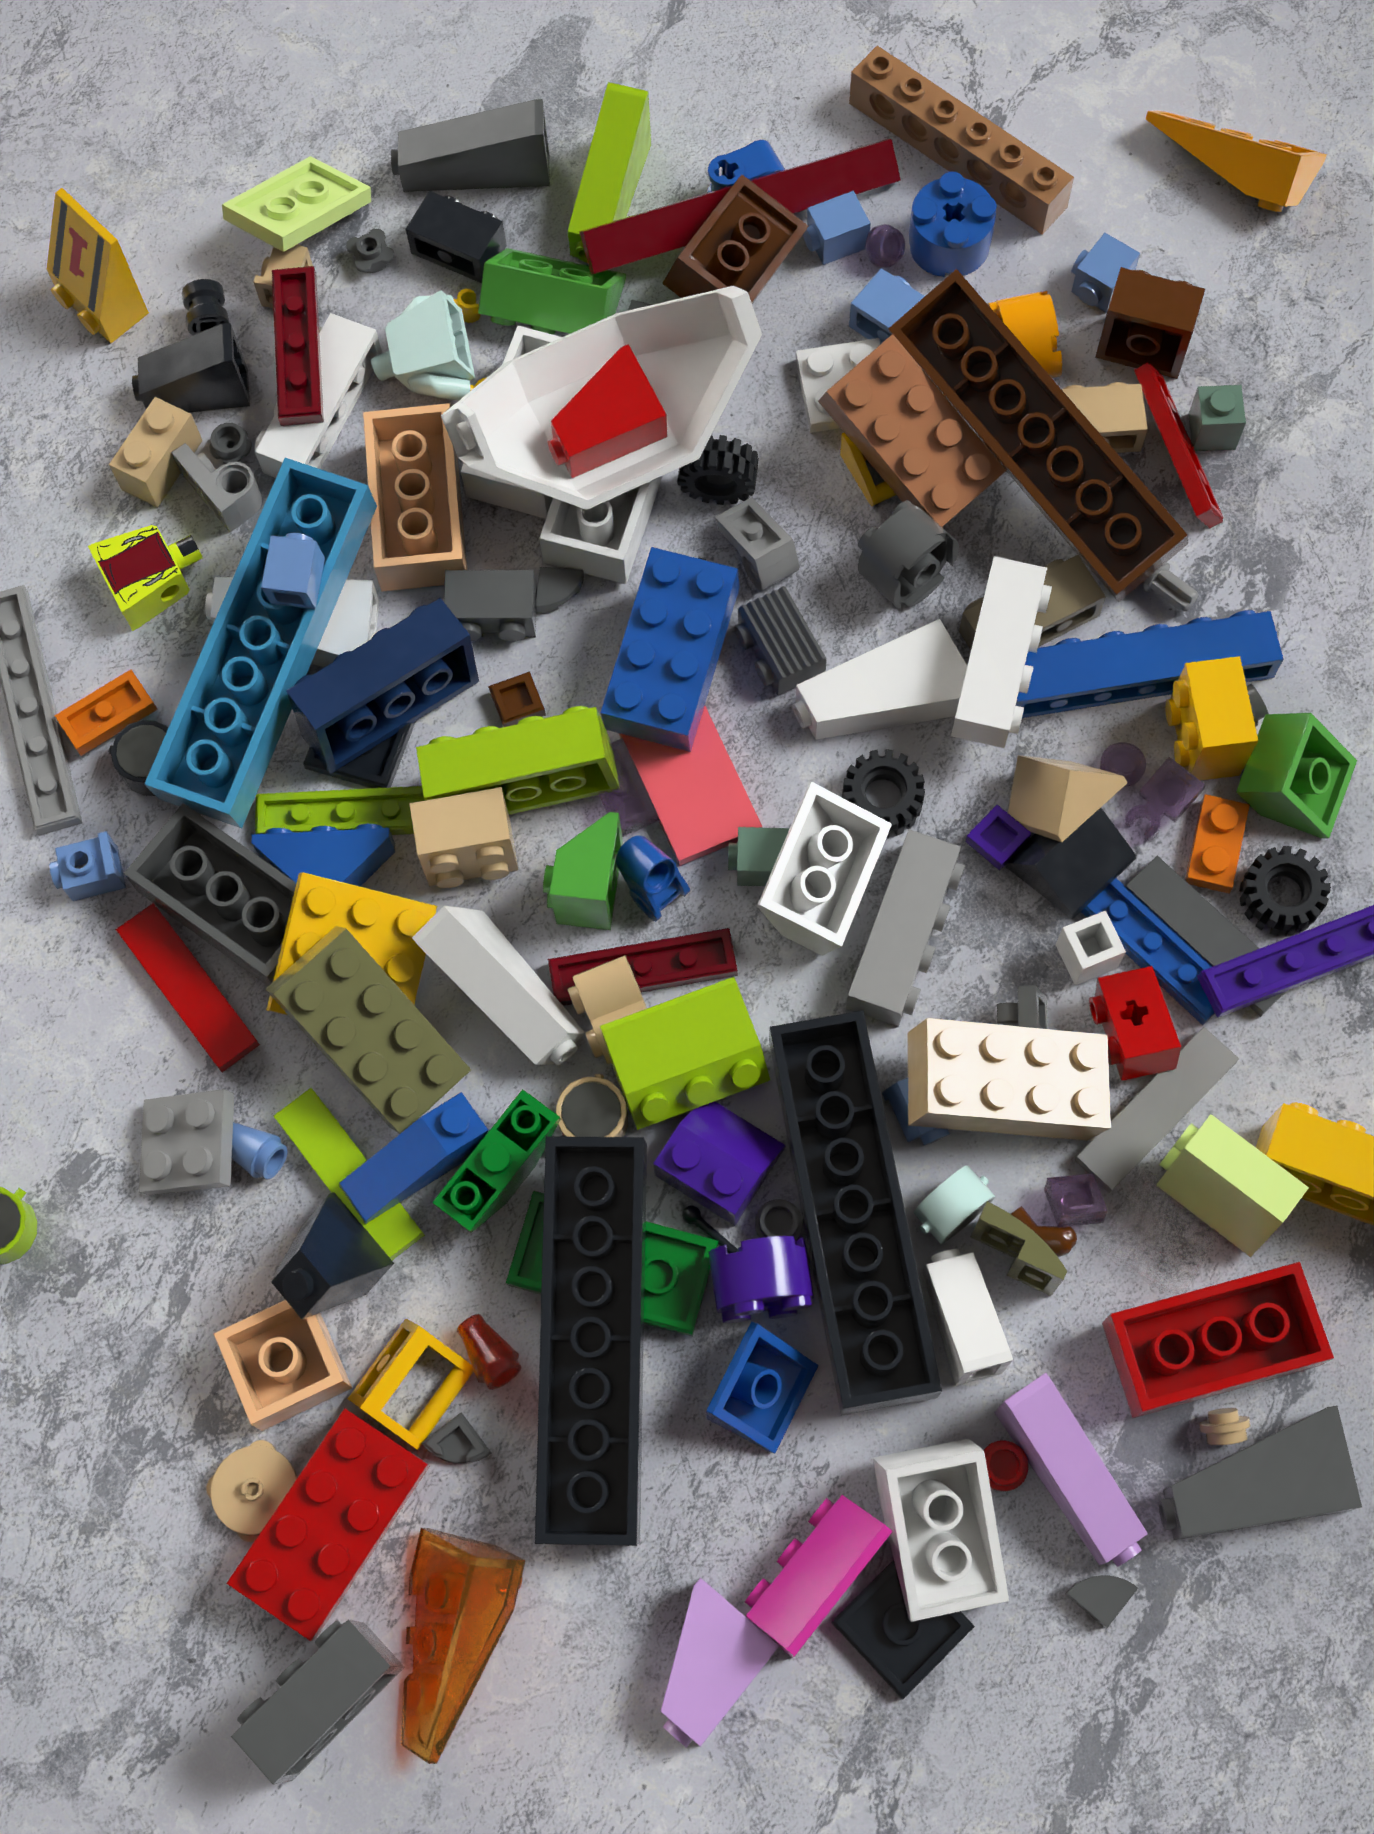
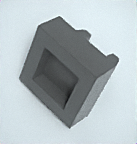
[997,985,1048,1029]

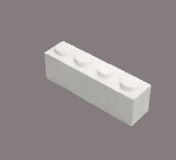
[255,313,382,478]
[951,556,1052,748]

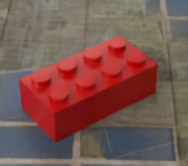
[1102,1262,1334,1418]
[226,1408,430,1641]

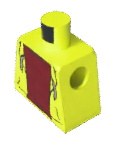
[88,525,203,631]

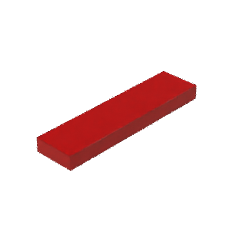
[1134,363,1224,529]
[115,903,260,1073]

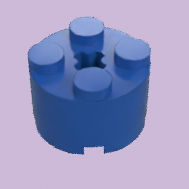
[909,172,997,277]

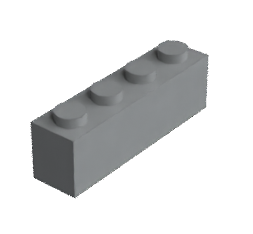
[846,829,965,1027]

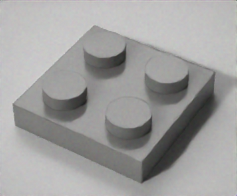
[139,1089,234,1196]

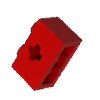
[1089,966,1181,1081]

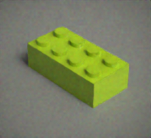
[416,706,620,815]

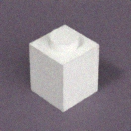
[1056,910,1126,986]

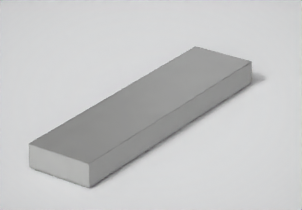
[1075,1027,1239,1193]

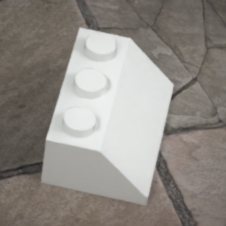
[757,782,892,956]

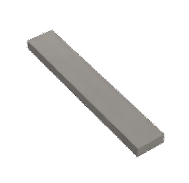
[0,585,83,836]

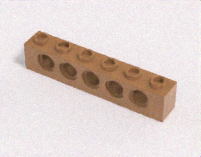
[849,45,1074,235]

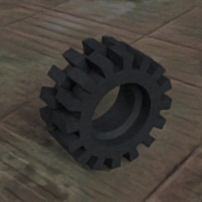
[677,435,759,505]
[842,749,925,838]
[1239,846,1331,936]

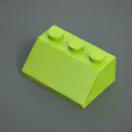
[600,977,771,1130]

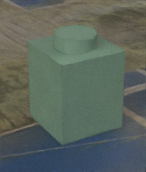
[1188,385,1246,451]
[728,827,790,886]

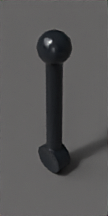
[682,1205,738,1254]

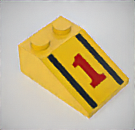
[46,188,149,343]

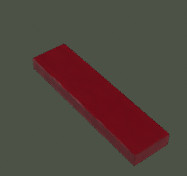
[272,266,324,426]
[548,928,738,1006]

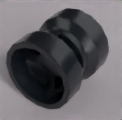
[181,279,229,336]

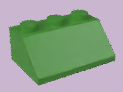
[478,248,626,334]

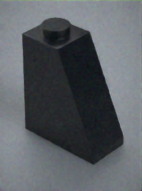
[132,323,250,413]
[271,1192,394,1319]

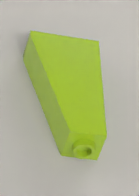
[567,82,652,263]

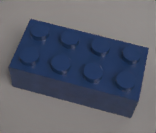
[286,598,479,774]

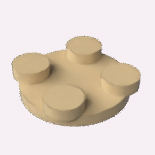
[206,1440,298,1542]

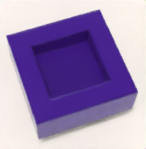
[965,804,1032,871]

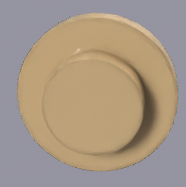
[1199,1408,1251,1445]

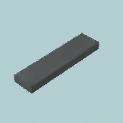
[1125,855,1287,1017]

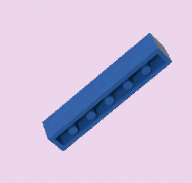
[1015,610,1284,718]

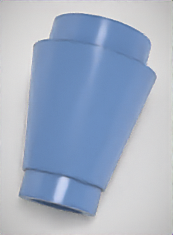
[232,1122,288,1179]

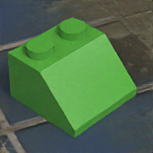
[1236,713,1357,839]
[543,812,623,930]

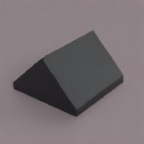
[1005,808,1136,919]

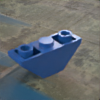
[251,824,395,887]

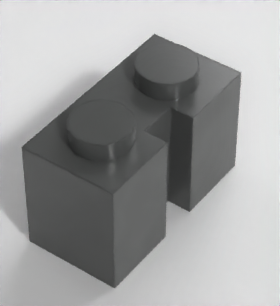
[444,570,537,641]

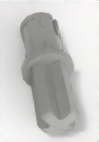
[1142,562,1198,612]

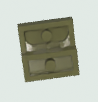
[970,1201,1067,1296]

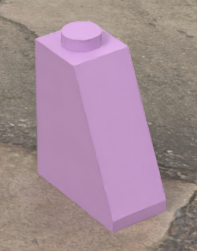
[661,1578,779,1747]

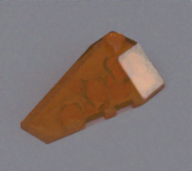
[401,1528,526,1764]

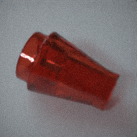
[457,1314,522,1390]

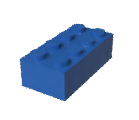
[600,547,740,752]

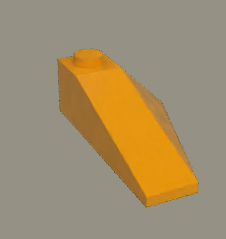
[1145,111,1327,212]

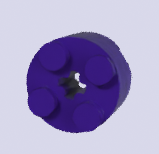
[709,1236,814,1324]

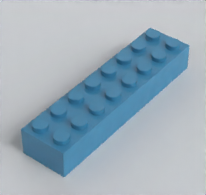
[144,458,377,828]

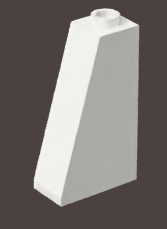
[205,577,379,667]
[792,619,967,740]
[412,906,586,1065]

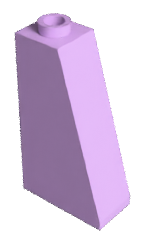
[994,1373,1148,1567]

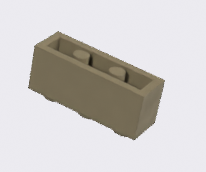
[959,555,1106,650]

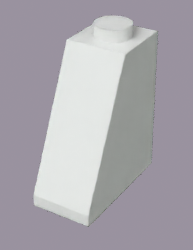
[923,1249,1013,1386]

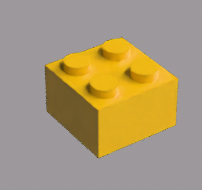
[1165,656,1258,782]

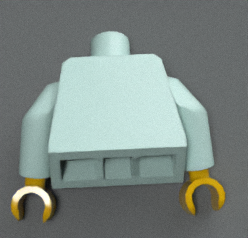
[371,288,487,401]

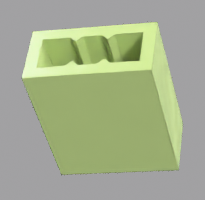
[1156,1114,1309,1257]

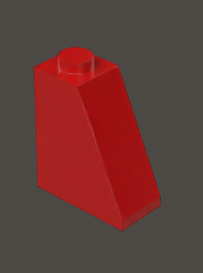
[548,344,668,478]

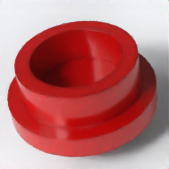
[984,1440,1029,1492]

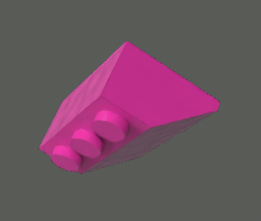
[744,1495,893,1658]

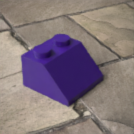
[653,1101,786,1226]

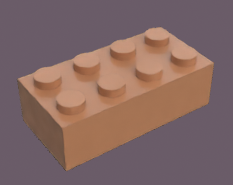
[818,334,1007,527]

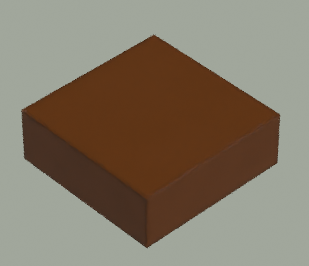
[488,671,546,727]

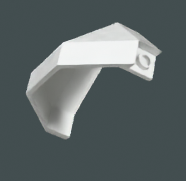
[441,286,762,510]

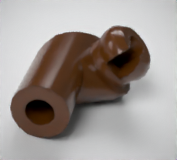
[1011,1206,1077,1257]

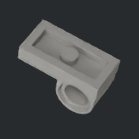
[171,443,262,533]
[715,497,800,590]

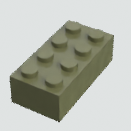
[265,926,471,1134]

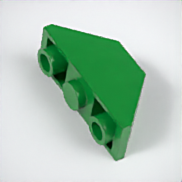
[432,1089,561,1233]

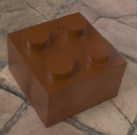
[1095,267,1205,379]

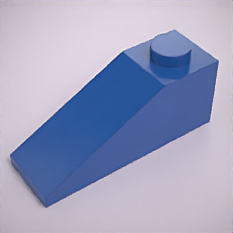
[339,1092,488,1224]

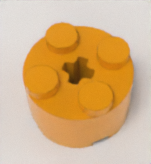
[988,291,1062,378]

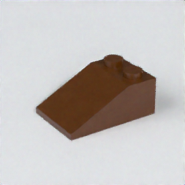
[662,174,809,304]

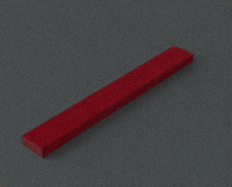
[579,139,901,274]

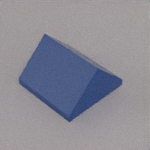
[706,1321,819,1454]

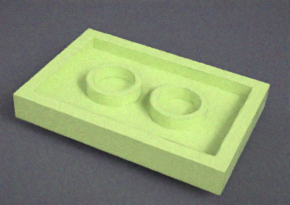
[222,156,371,252]

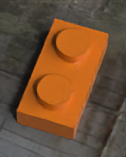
[54,669,158,756]
[1185,794,1250,894]

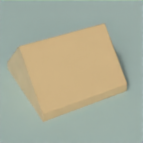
[1008,755,1127,842]

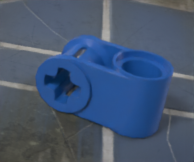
[707,140,785,193]
[615,835,690,922]

